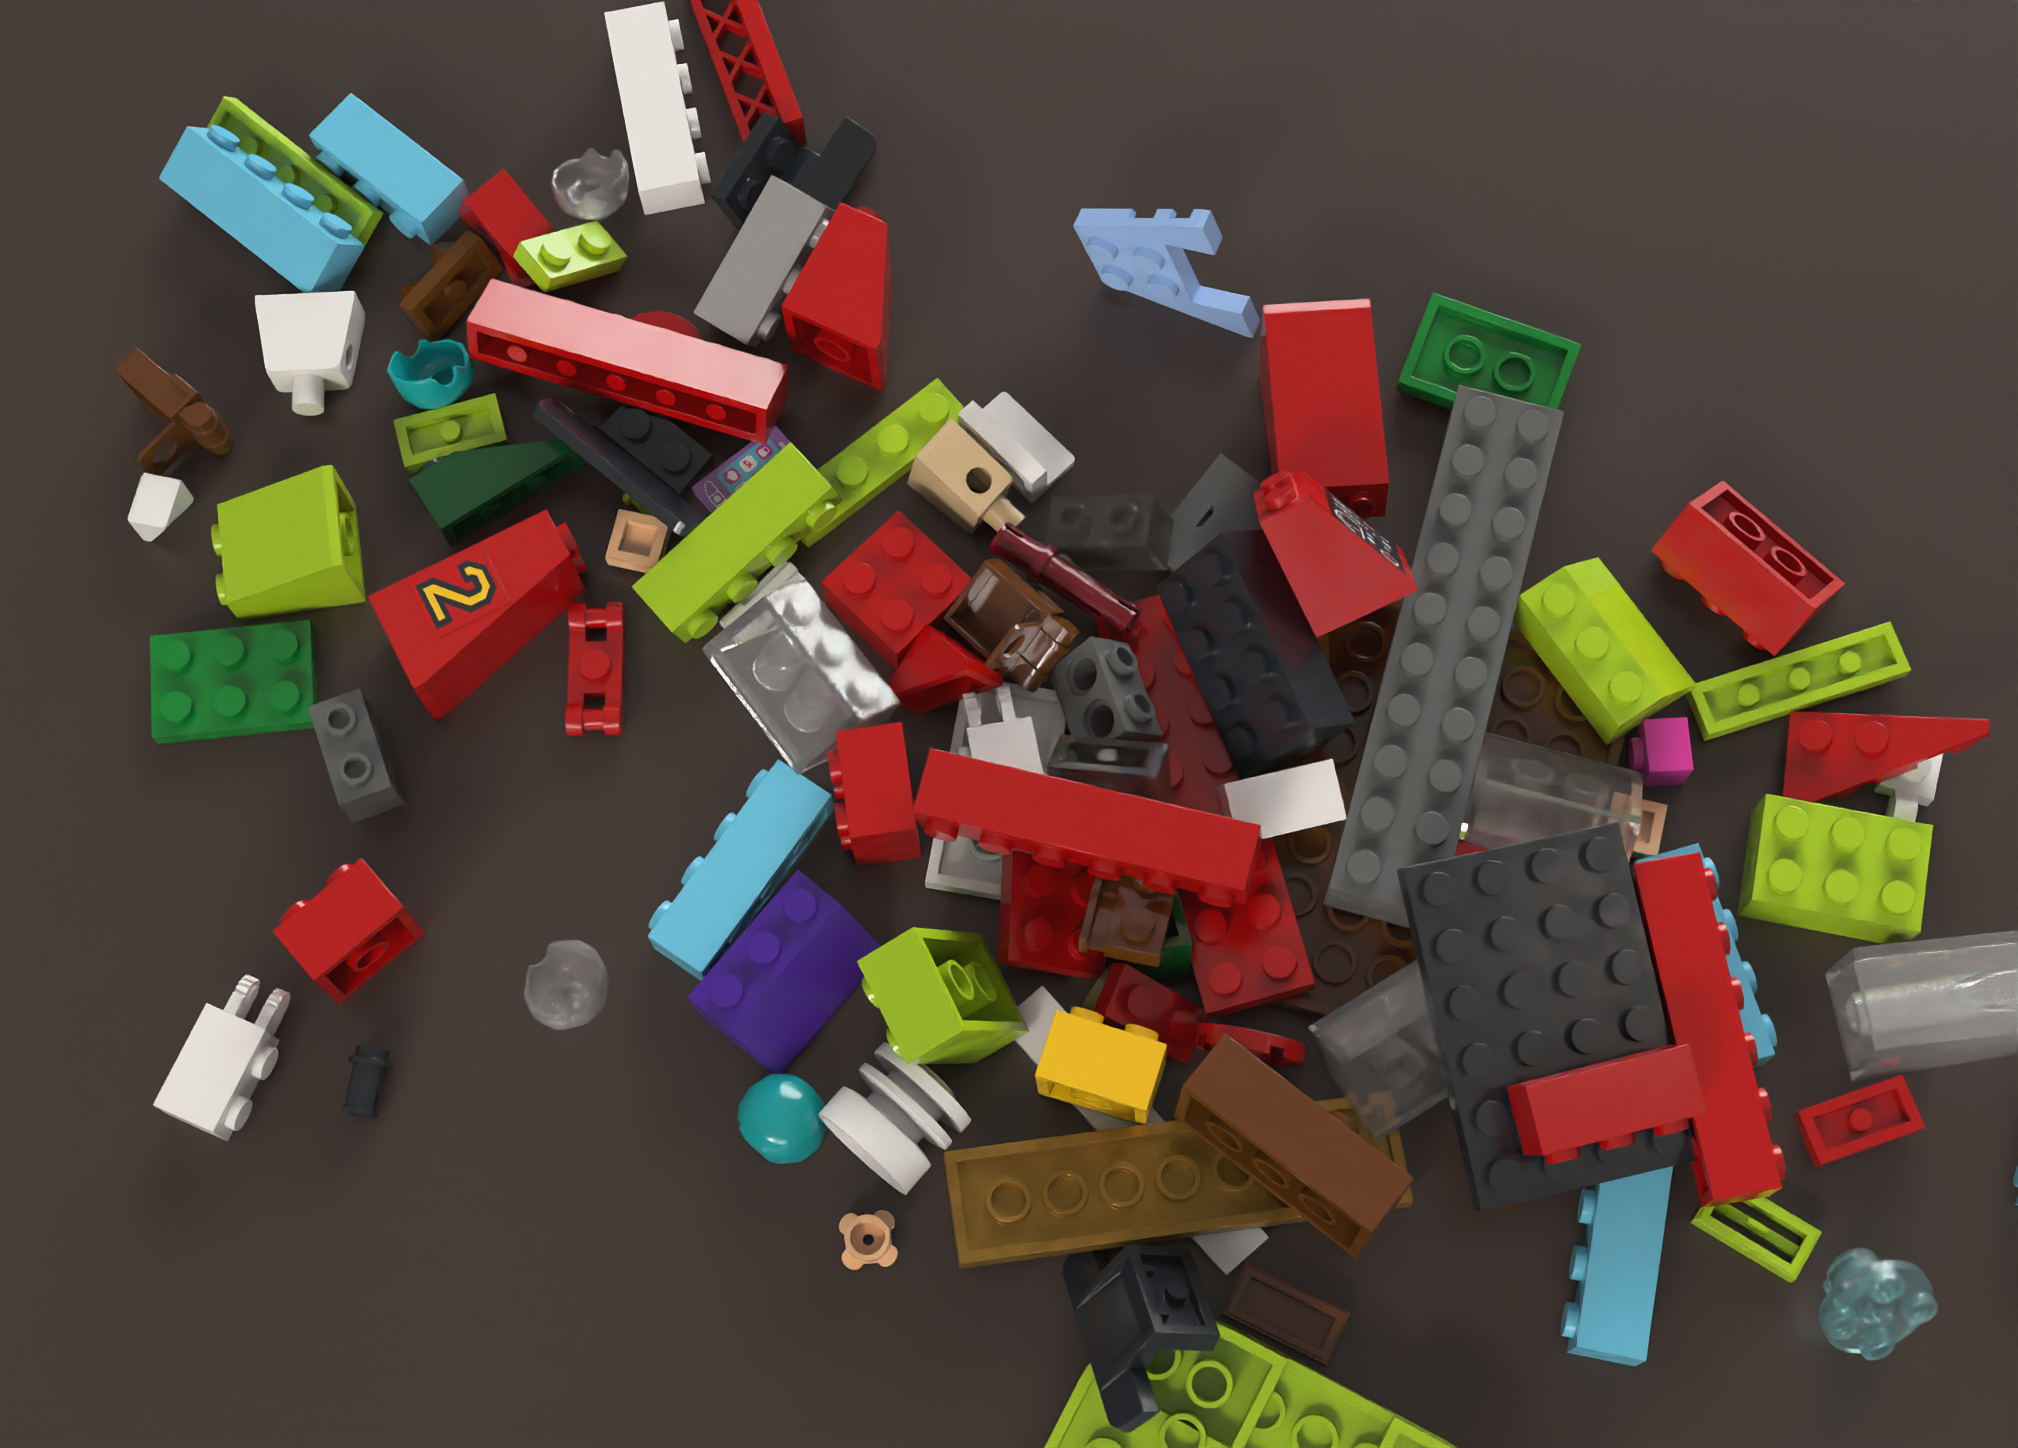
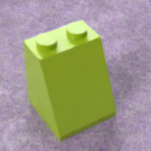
[211,465,366,621]

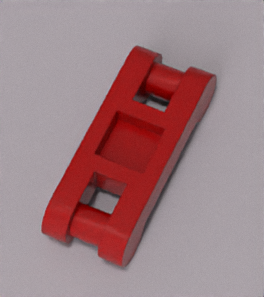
[565,601,626,736]

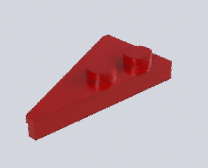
[1783,711,1990,803]

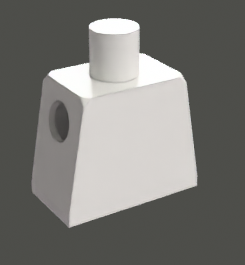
[255,291,365,416]

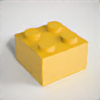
[1035,1007,1167,1125]

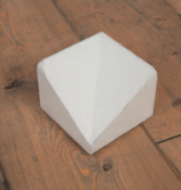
[127,473,194,542]

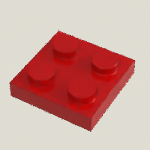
[997,851,1106,980]

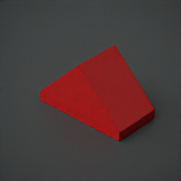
[458,168,555,265]
[884,624,1003,714]

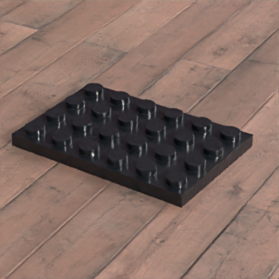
[1397,822,1698,1211]

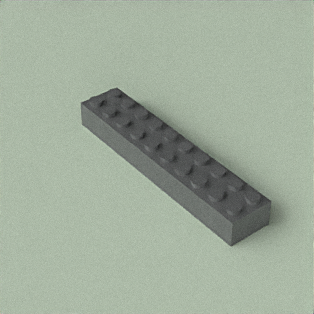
[1323,385,1564,928]

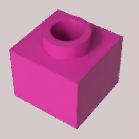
[1627,717,1694,787]

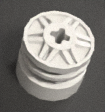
[818,1042,971,1195]

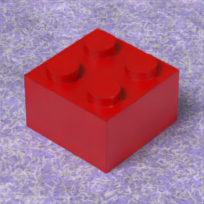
[821,510,972,670]
[827,722,921,867]
[272,858,426,1005]

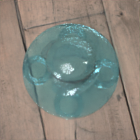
[1818,1248,1938,1361]

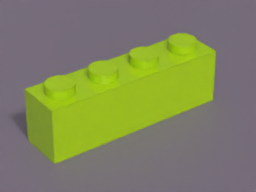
[632,442,843,643]

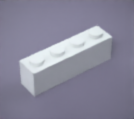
[604,1,711,215]

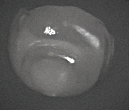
[550,148,630,221]
[524,940,609,1031]

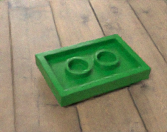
[1396,293,1581,410]
[150,620,318,744]

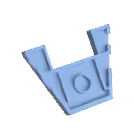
[1073,208,1260,338]

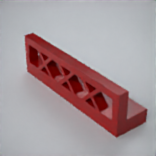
[689,0,807,144]

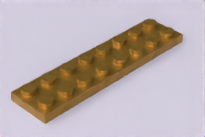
[944,1091,1413,1269]

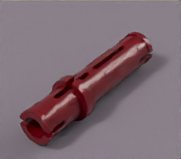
[989,522,1142,638]

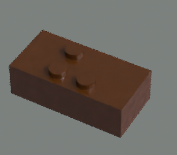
[1174,1033,1414,1259]

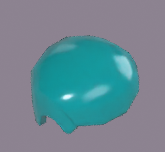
[387,339,475,411]
[737,1074,828,1164]

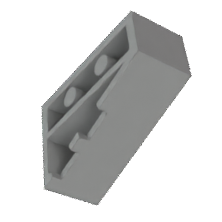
[693,175,835,347]

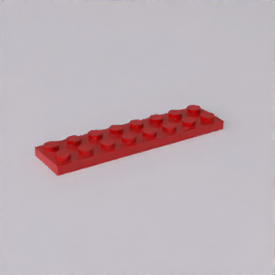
[1095,595,1316,1020]

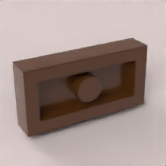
[399,230,503,342]

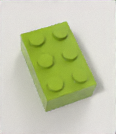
[1737,794,1933,947]
[857,927,1030,1064]

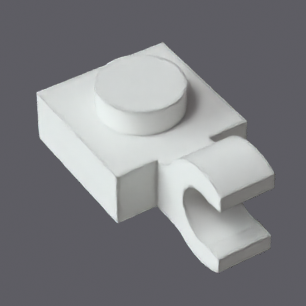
[1874,754,1943,822]

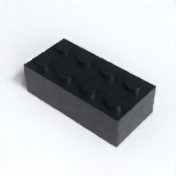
[1156,530,1355,780]

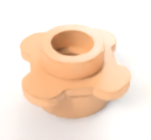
[839,1210,898,1270]

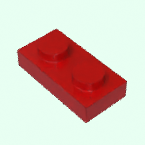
[1093,963,1207,1063]
[1793,1074,1925,1168]

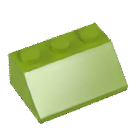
[1513,557,1696,746]

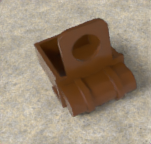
[114,347,233,476]
[943,559,1079,692]

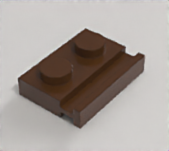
[1079,874,1178,967]

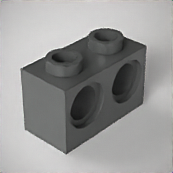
[1051,636,1163,769]
[308,688,405,823]

